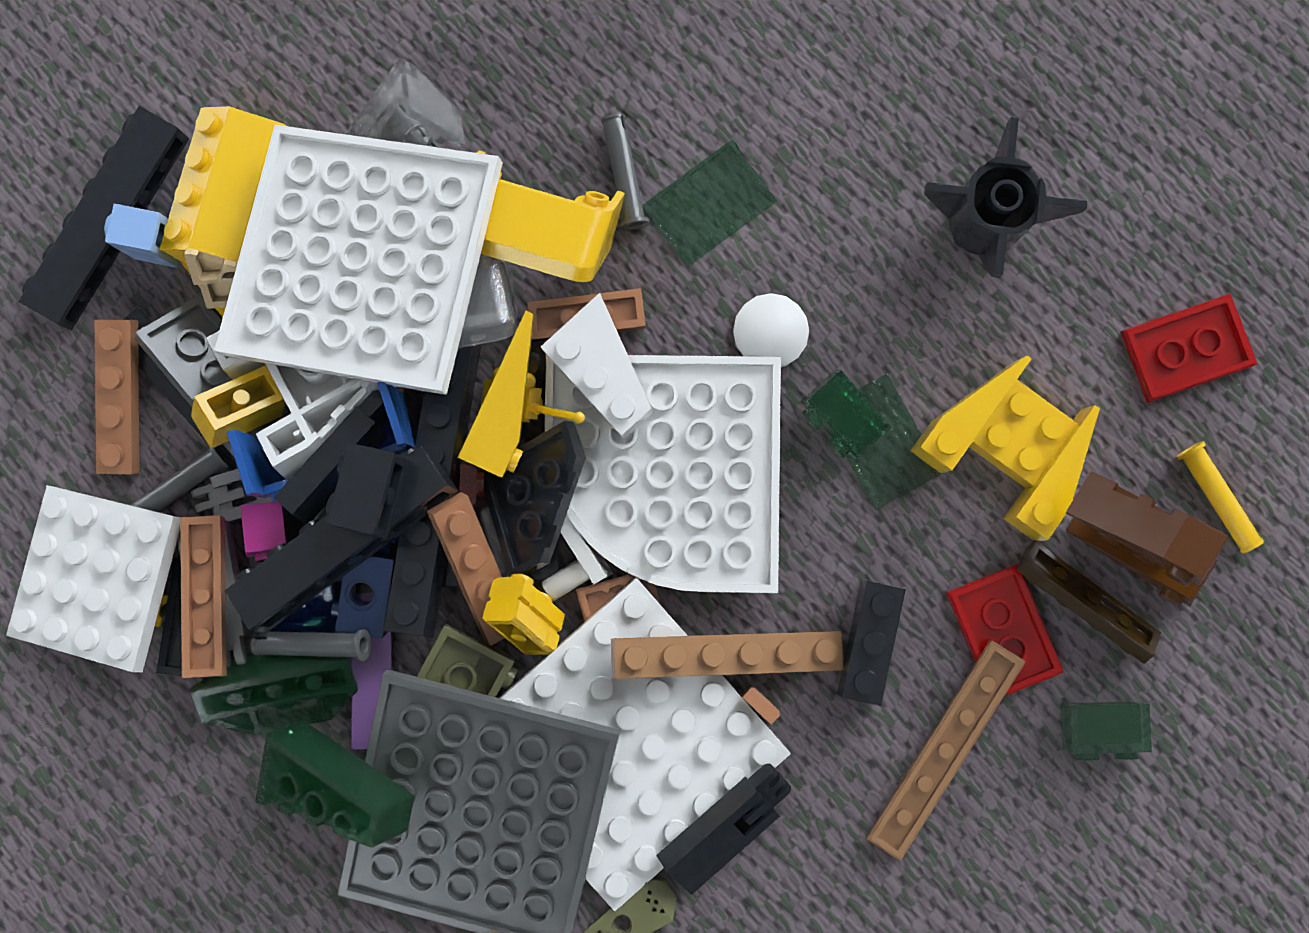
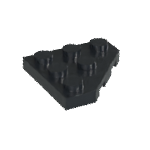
[478,420,586,576]

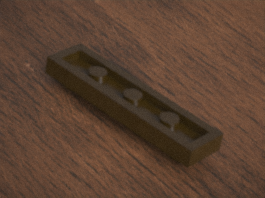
[1017,540,1161,664]

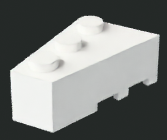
[541,293,653,439]

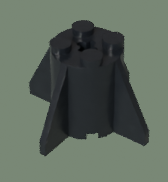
[924,117,1087,278]

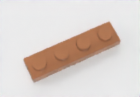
[94,320,140,474]
[427,492,505,646]
[180,516,227,678]

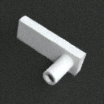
[542,514,613,601]

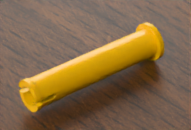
[1176,441,1264,554]

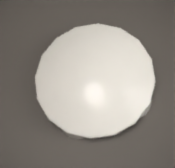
[733,293,809,368]

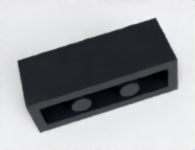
[837,581,906,706]

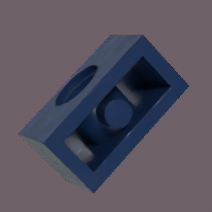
[331,552,396,638]

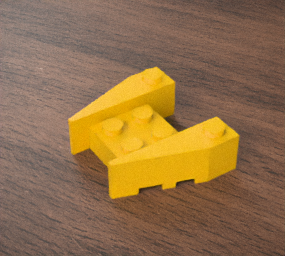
[911,356,1100,541]

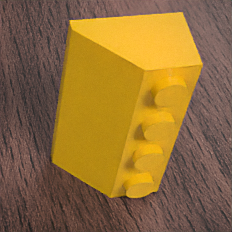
[159,106,286,264]

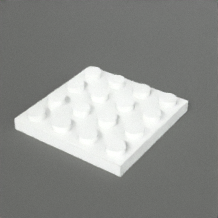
[6,485,181,672]

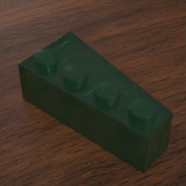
[255,720,415,848]

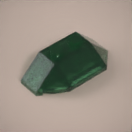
[190,653,359,736]

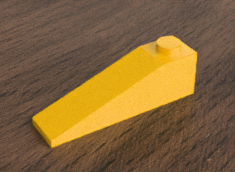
[458,311,534,478]

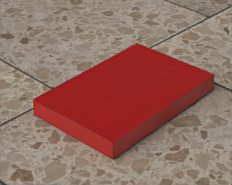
[1120,293,1258,403]
[945,564,1064,696]

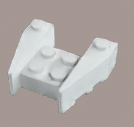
[207,331,396,479]

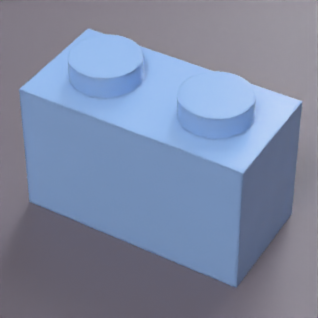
[104,204,180,268]

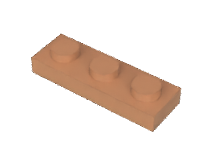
[527,288,646,342]

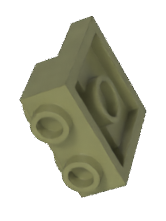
[417,623,518,697]

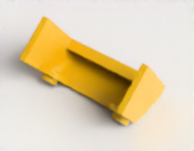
[476,150,625,282]

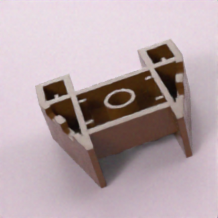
[1066,471,1228,607]

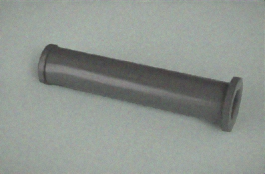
[601,113,650,231]
[130,445,231,512]
[251,629,371,662]

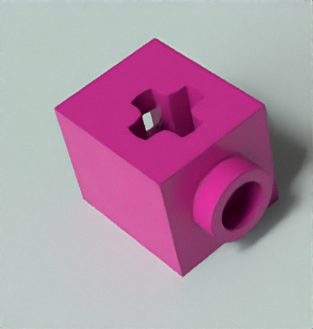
[240,502,286,562]

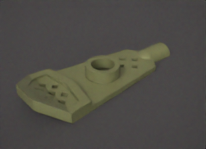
[584,878,677,933]

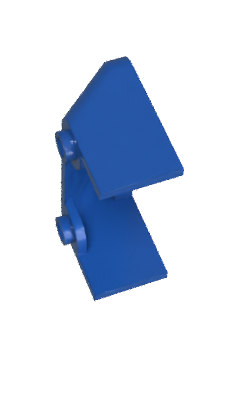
[227,382,415,503]

